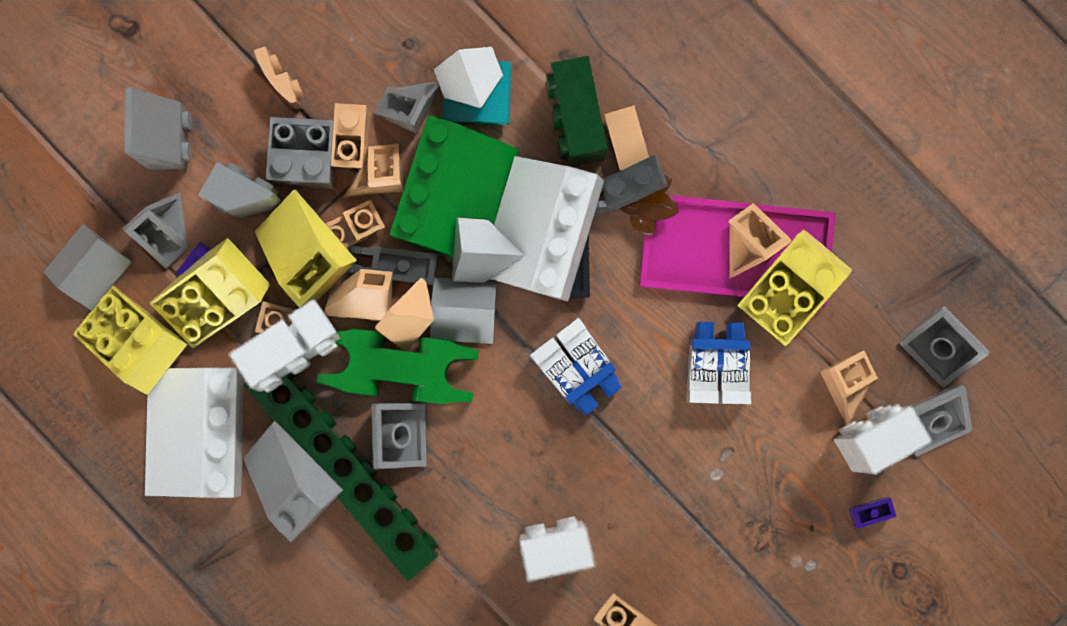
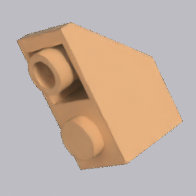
[331,103,370,169]
[325,269,393,321]
[593,593,657,626]

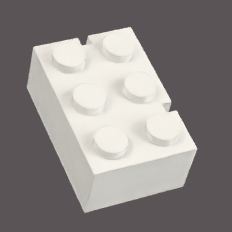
[229,299,341,393]
[833,404,932,474]
[520,516,594,581]

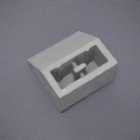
[266,117,336,189]
[198,162,282,220]

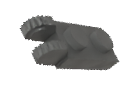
[594,155,668,217]
[347,246,438,286]

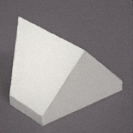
[434,47,503,108]

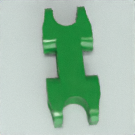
[317,329,479,404]

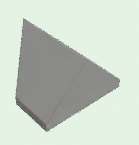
[374,82,440,135]
[123,192,189,268]
[452,218,524,283]

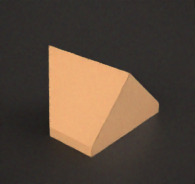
[343,144,404,198]
[728,203,791,279]
[375,278,434,351]
[820,350,878,425]

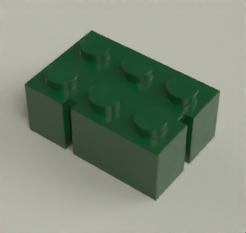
[545,55,608,167]

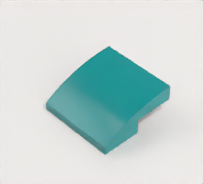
[443,61,512,126]

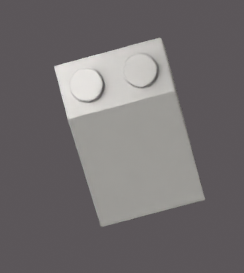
[124,88,192,170]
[243,421,343,542]

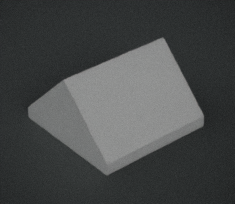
[43,224,133,311]
[430,278,497,344]
[899,306,990,388]
[907,385,972,457]
[372,403,427,469]

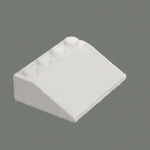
[490,156,604,302]
[145,368,244,498]

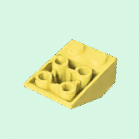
[254,190,357,308]
[737,229,852,347]
[149,238,270,348]
[73,286,187,395]

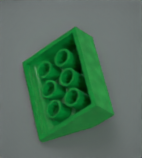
[389,115,519,258]

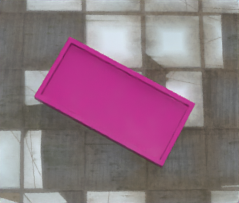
[639,195,836,306]

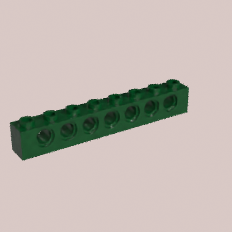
[243,372,439,582]

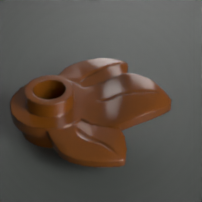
[620,175,679,236]

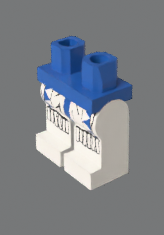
[530,318,622,416]
[686,322,751,404]

